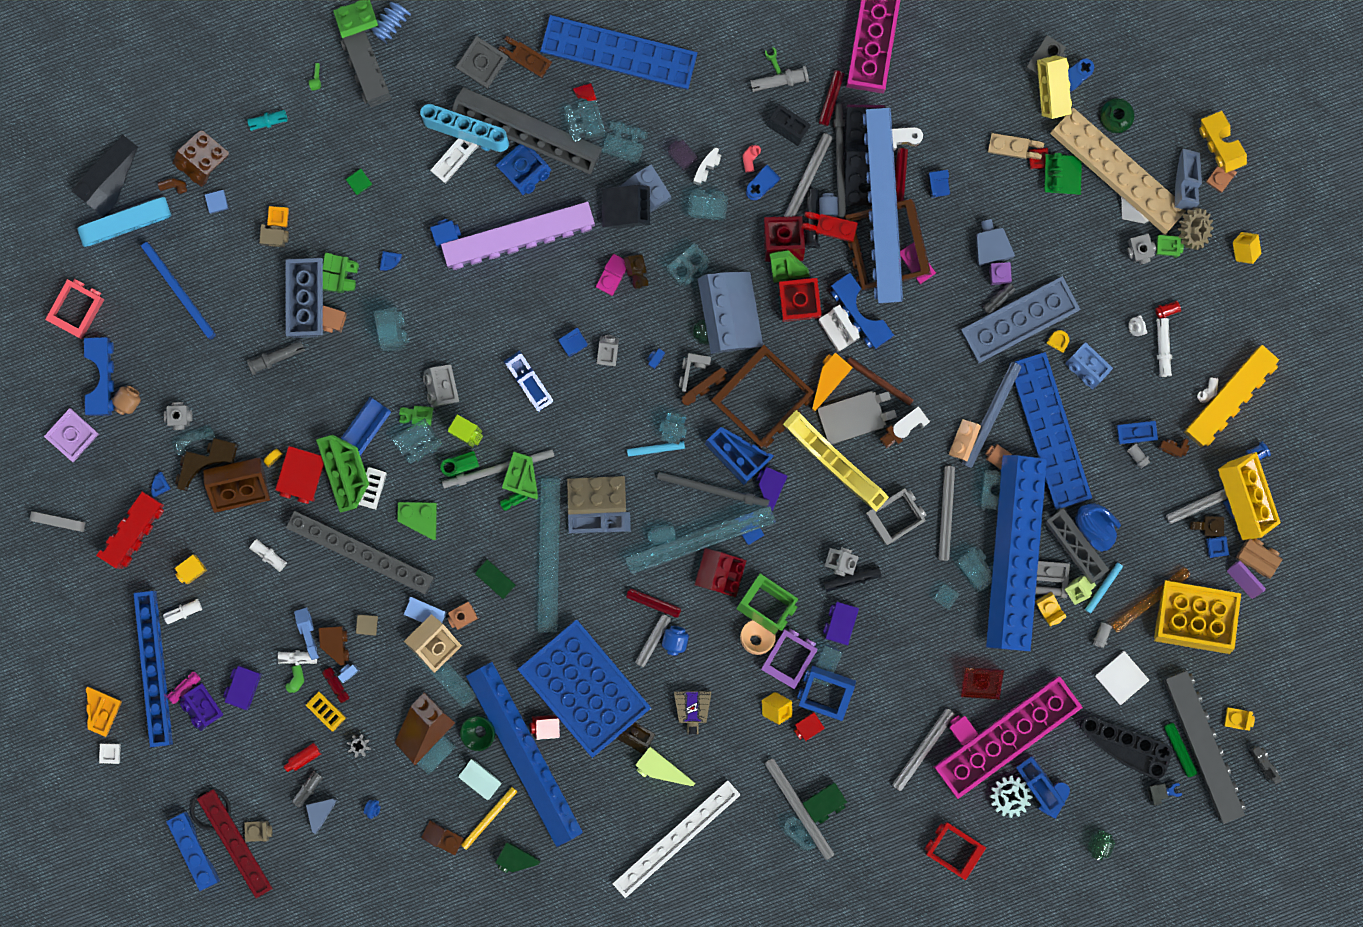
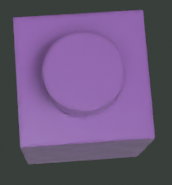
[989,262,1012,285]

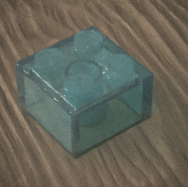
[373,307,409,353]

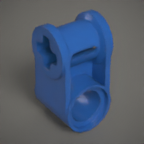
[1068,59,1094,92]
[746,165,781,201]

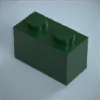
[802,782,848,824]

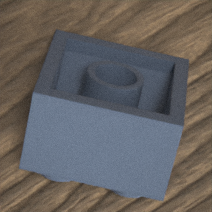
[619,164,671,213]

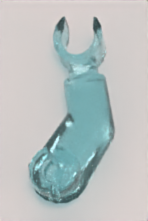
[174,427,215,454]

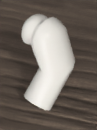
[1197,378,1219,403]

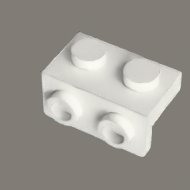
[818,305,860,351]

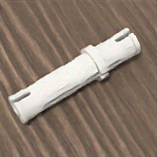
[1156,318,1172,377]

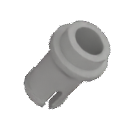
[1127,443,1150,469]
[1092,622,1112,648]

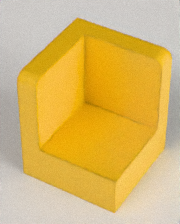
[1233,232,1261,264]
[762,692,792,725]

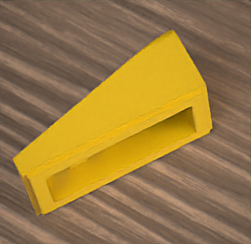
[306,691,347,732]

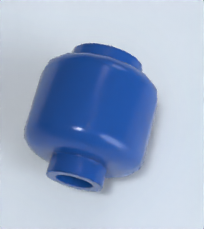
[662,626,689,656]

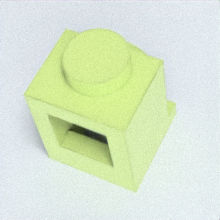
[1065,575,1096,605]

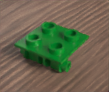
[1044,153,1082,195]

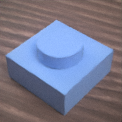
[338,664,360,683]

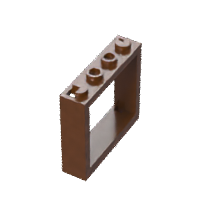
[845,199,932,291]
[711,345,814,449]

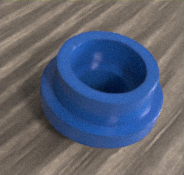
[364,800,381,819]

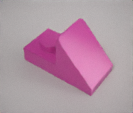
[596,254,626,296]

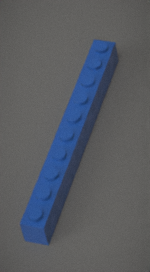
[466,662,583,847]

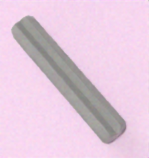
[636,614,671,667]

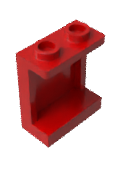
[275,446,324,504]

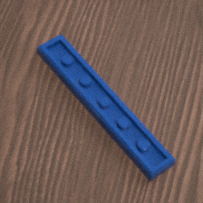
[141,242,216,340]

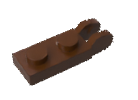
[498,36,552,79]
[681,367,727,406]

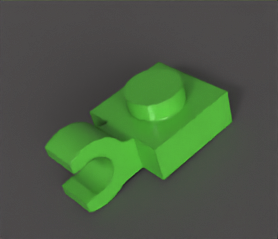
[399,406,433,426]

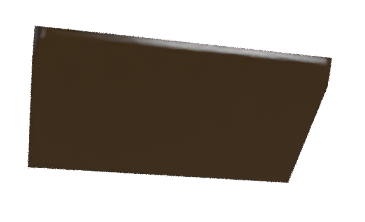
[617,722,656,754]

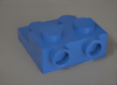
[496,144,551,195]

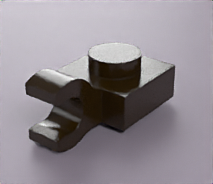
[624,254,648,289]
[1190,516,1224,536]

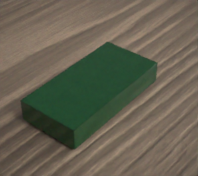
[475,559,516,599]

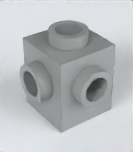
[1127,234,1156,265]
[164,402,192,430]
[825,547,858,576]

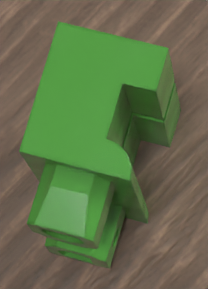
[323,253,359,293]

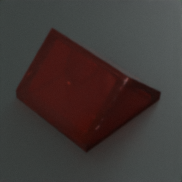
[961,667,1004,699]

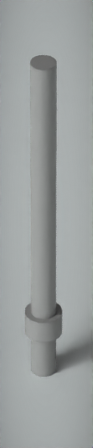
[442,449,555,488]

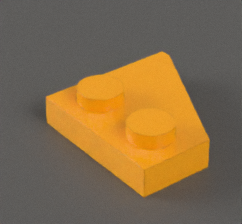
[86,687,122,737]

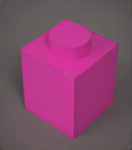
[948,715,979,746]

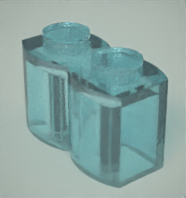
[687,189,728,221]

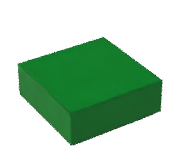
[345,169,373,196]

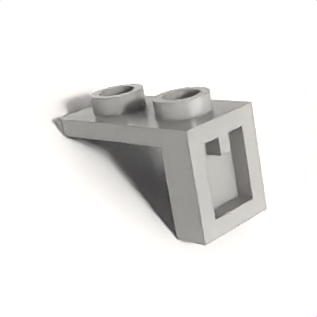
[679,353,711,393]

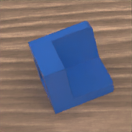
[928,170,950,198]
[559,328,588,357]

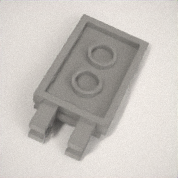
[817,391,897,445]

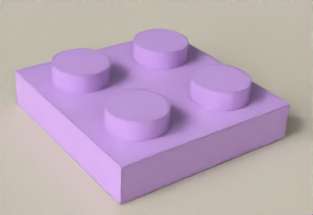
[44,408,99,462]

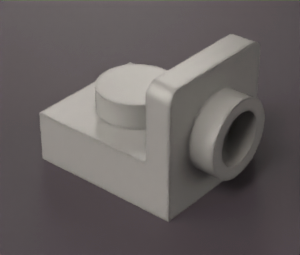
[597,335,619,366]

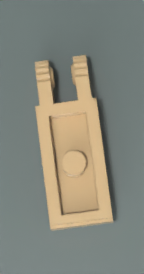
[988,133,1044,160]

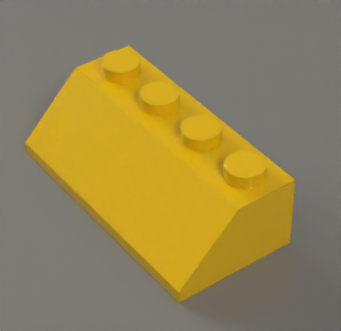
[1218,452,1281,540]

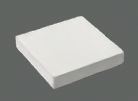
[1095,651,1149,705]

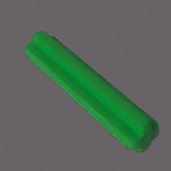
[1164,723,1197,777]

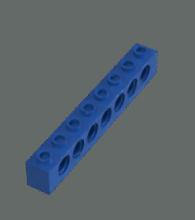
[134,591,173,747]

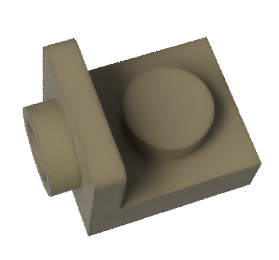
[244,821,272,842]

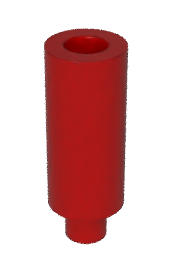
[283,743,321,772]

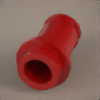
[1155,300,1181,319]

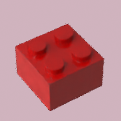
[778,278,821,322]

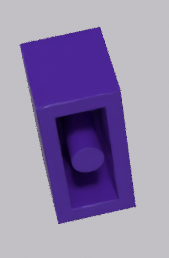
[823,602,859,645]
[223,666,262,710]

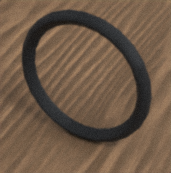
[190,789,231,830]

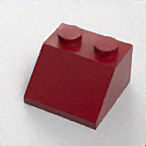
[764,216,805,262]

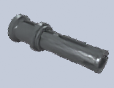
[246,340,305,376]

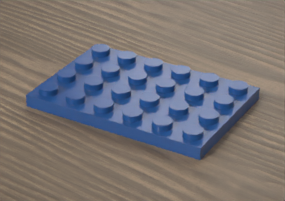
[518,620,651,758]

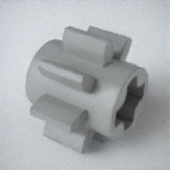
[347,734,371,758]

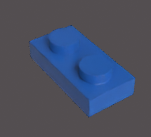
[1117,421,1158,445]

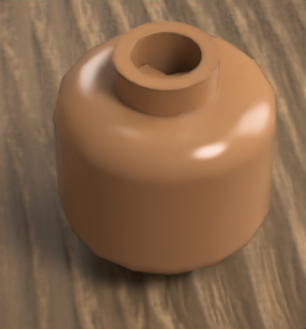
[112,385,141,415]

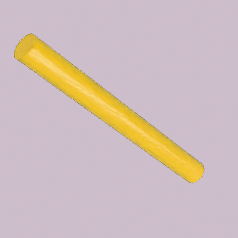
[461,787,518,850]

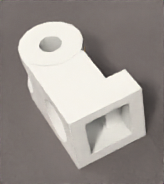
[892,128,923,150]

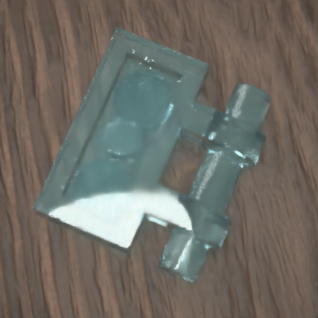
[564,100,605,141]
[602,122,648,164]
[392,418,443,464]

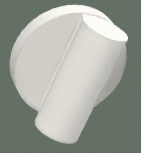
[1129,315,1148,336]

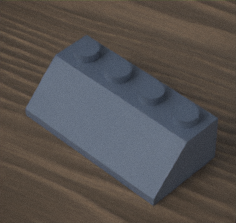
[286,258,323,338]

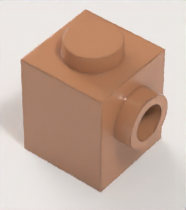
[323,306,347,333]
[447,602,479,630]

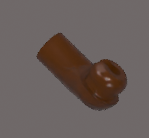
[158,178,187,194]

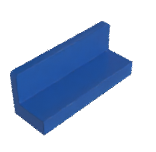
[341,397,391,456]

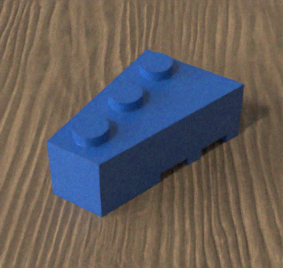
[704,427,774,485]

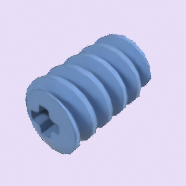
[370,2,411,44]

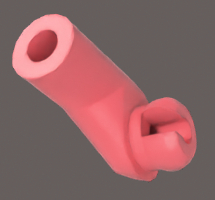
[742,145,761,173]

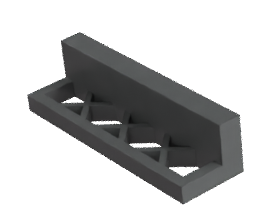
[1045,509,1109,584]

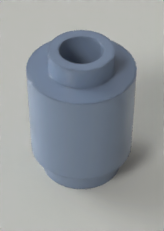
[819,193,838,218]

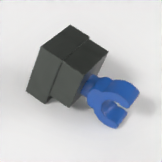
[1147,783,1182,806]

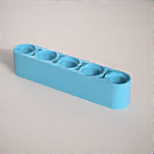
[420,104,509,152]
[77,197,172,247]

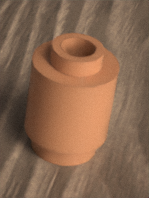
[985,444,1012,469]

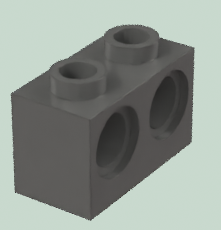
[1025,35,1066,79]

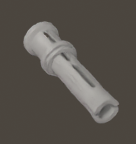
[750,65,809,92]

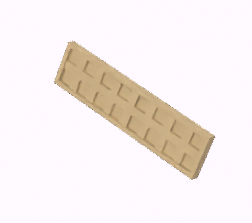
[1050,108,1186,234]

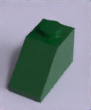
[495,842,541,873]

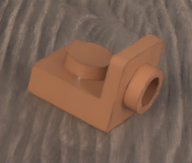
[1206,166,1237,193]

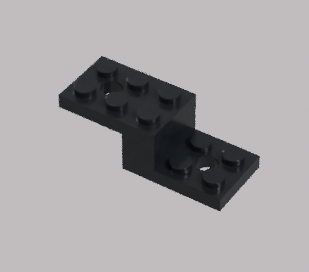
[845,104,886,205]

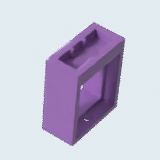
[761,628,818,689]

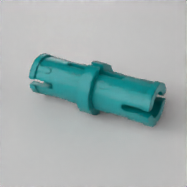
[248,109,288,131]

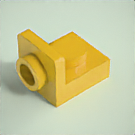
[1035,592,1066,626]
[1224,707,1255,731]

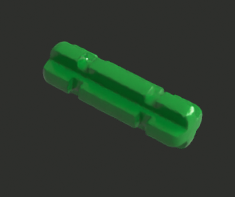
[500,493,528,511]

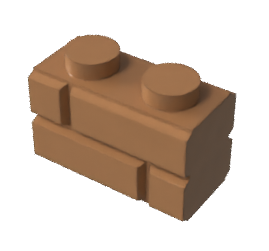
[1235,538,1282,579]

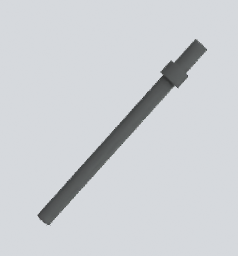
[834,104,846,218]
[657,472,770,508]

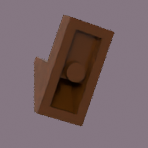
[421,820,464,855]

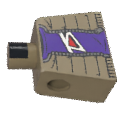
[674,691,711,734]

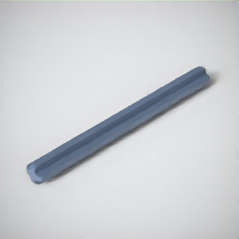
[962,362,1021,468]

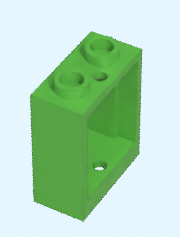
[736,574,798,635]

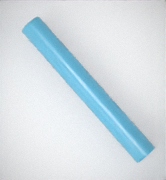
[627,441,685,457]
[1084,562,1123,614]

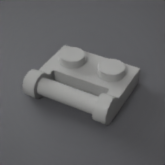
[1035,561,1070,598]

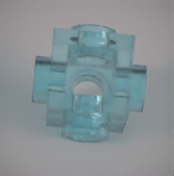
[659,411,688,445]

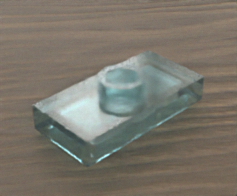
[813,644,843,687]

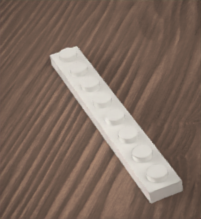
[613,780,741,898]

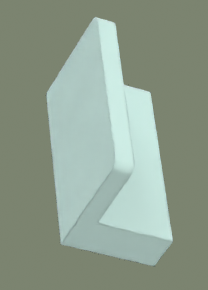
[459,759,503,800]

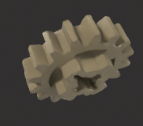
[1178,208,1213,250]

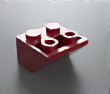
[694,548,746,597]

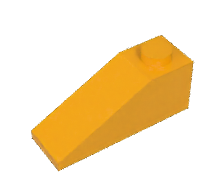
[812,353,853,412]

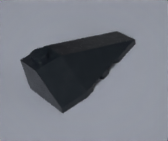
[72,135,138,217]

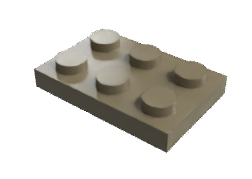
[567,476,626,515]

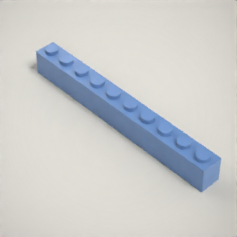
[863,108,903,303]

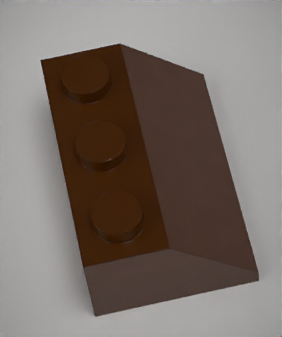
[203,457,270,513]

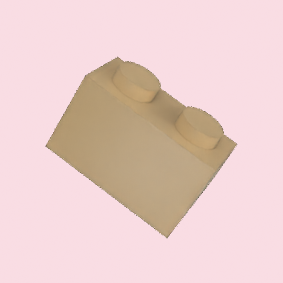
[404,614,462,673]

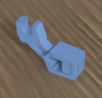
[294,607,319,660]

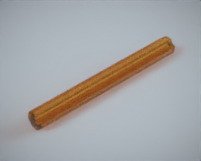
[1111,567,1190,633]

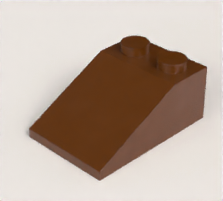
[395,693,455,765]

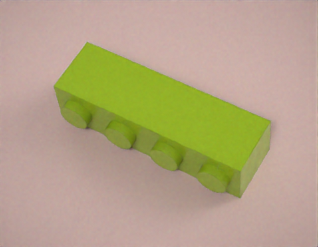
[448,415,483,448]

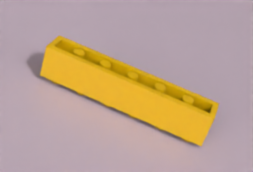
[1184,345,1279,447]

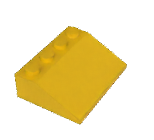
[1154,581,1241,654]

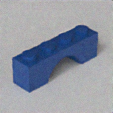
[830,273,894,350]
[84,338,115,416]
[166,812,220,891]

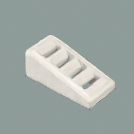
[359,467,387,510]

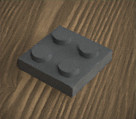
[456,36,509,89]

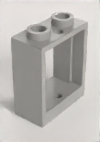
[866,489,926,546]

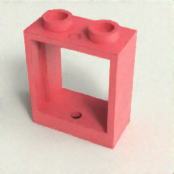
[45,279,104,339]

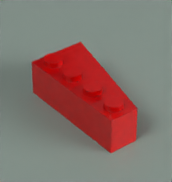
[96,492,164,569]

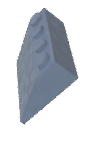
[698,272,763,354]

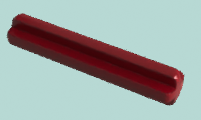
[819,71,844,126]
[895,148,908,202]
[626,589,681,618]

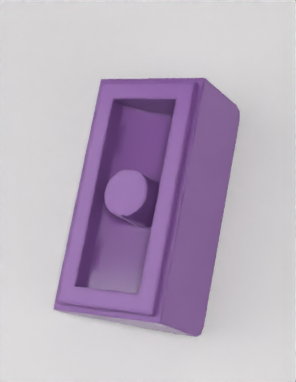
[1227,561,1266,599]

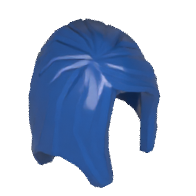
[1075,503,1121,552]

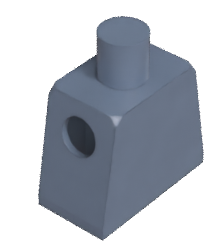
[975,219,1015,267]

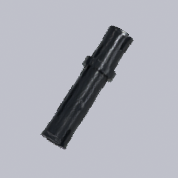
[823,565,882,593]

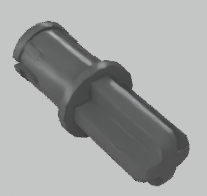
[292,771,323,808]

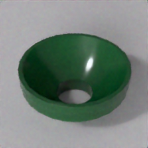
[1099,99,1135,134]
[460,716,495,751]

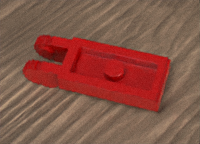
[801,212,858,242]

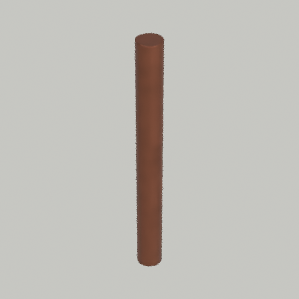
[847,357,913,406]

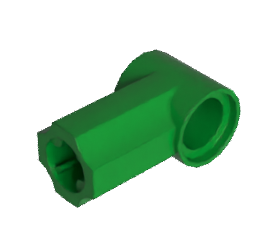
[441,451,479,477]

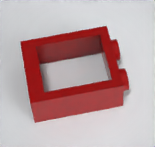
[925,822,986,880]

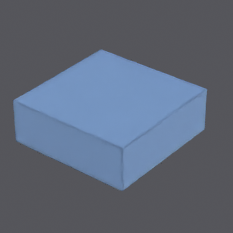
[205,190,229,214]

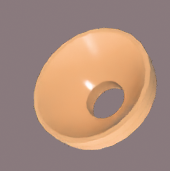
[740,620,775,655]

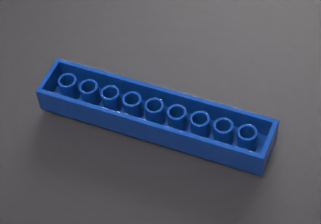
[986,455,1047,651]

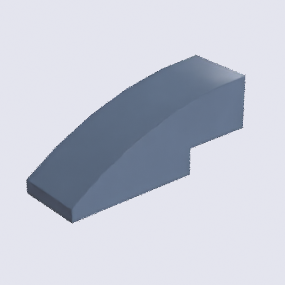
[1175,149,1202,210]
[568,512,631,534]

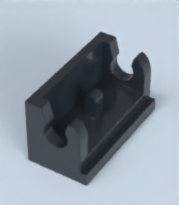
[766,104,811,146]

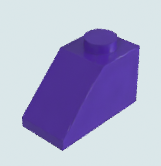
[757,467,787,512]

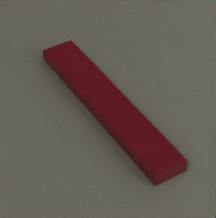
[197,789,273,898]

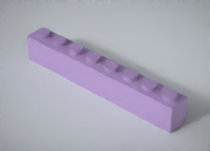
[441,202,595,270]

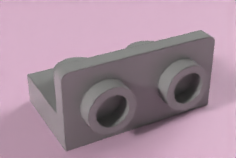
[423,364,459,408]

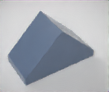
[306,798,338,834]

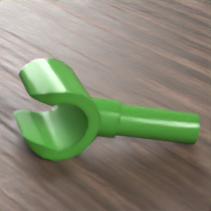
[765,47,782,75]
[309,63,321,91]

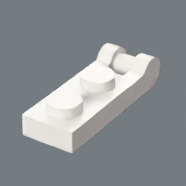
[431,138,479,184]

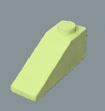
[636,747,695,786]

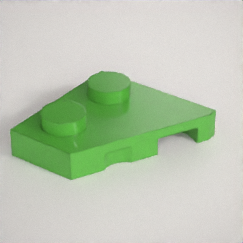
[770,250,810,283]
[502,452,538,500]
[398,502,437,540]

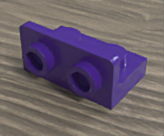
[180,684,223,731]

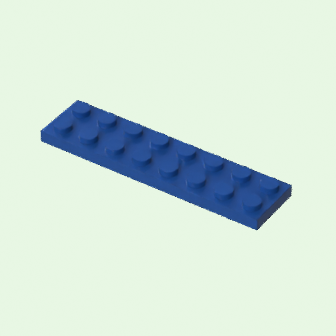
[540,15,698,90]
[1009,352,1092,510]

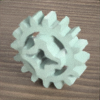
[989,776,1032,818]

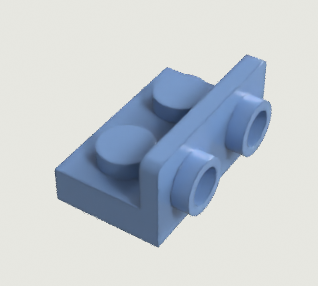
[1065,342,1113,389]

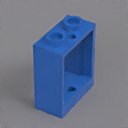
[797,666,856,721]

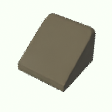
[356,615,378,635]

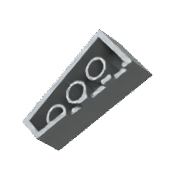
[340,30,392,107]

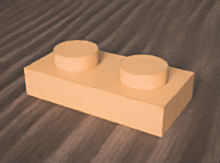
[948,419,981,461]

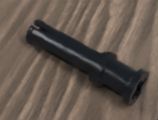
[804,189,820,248]

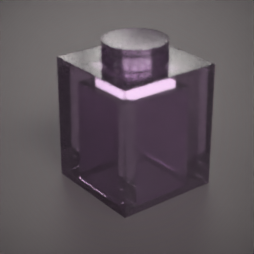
[668,139,697,172]

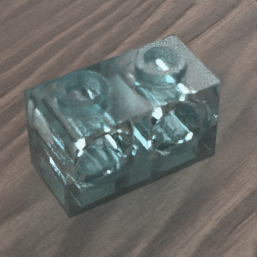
[666,243,710,287]

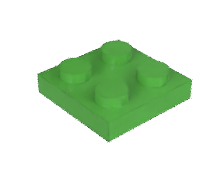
[333,0,378,38]

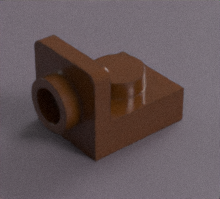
[1157,438,1190,458]

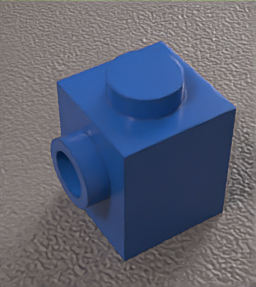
[430,219,461,248]

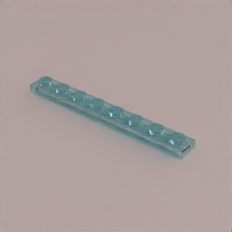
[538,478,560,632]
[625,506,776,574]

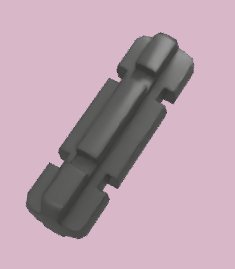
[983,283,1015,315]

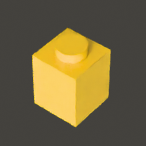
[175,555,207,584]

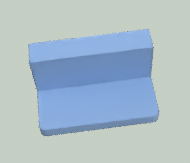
[404,597,447,623]

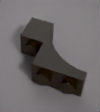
[175,438,238,491]

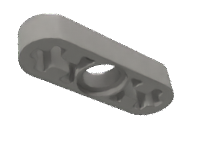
[29,511,86,532]

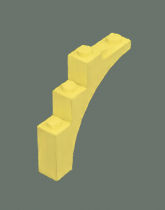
[783,410,889,511]

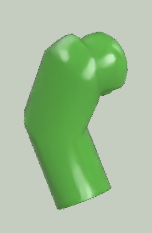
[286,665,304,693]

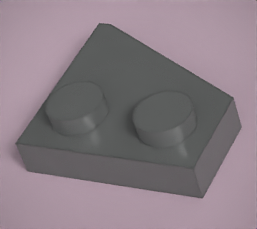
[1249,746,1282,784]

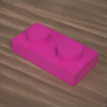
[900,242,936,284]

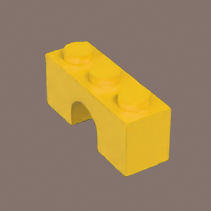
[1199,111,1247,173]

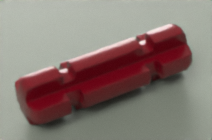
[322,667,349,703]

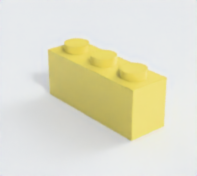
[1037,55,1072,119]

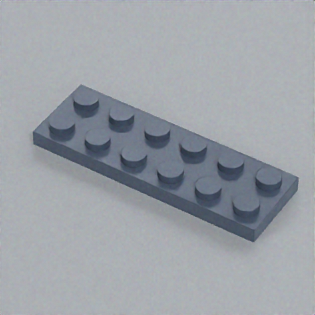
[961,276,1080,364]

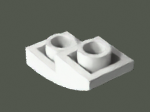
[693,148,721,186]

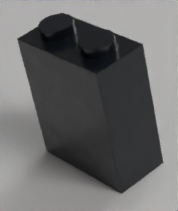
[602,184,650,229]

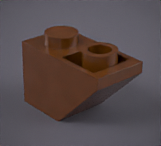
[319,626,349,665]

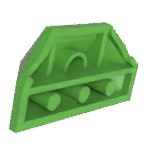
[316,435,369,513]

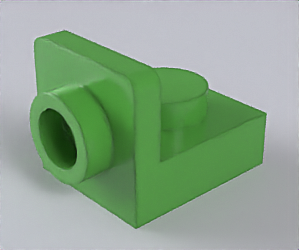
[1156,235,1184,258]

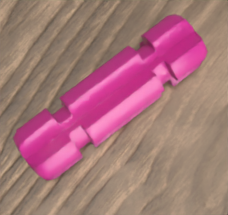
[167,672,201,704]

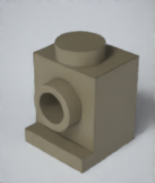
[260,224,289,247]

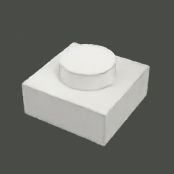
[99,744,121,764]

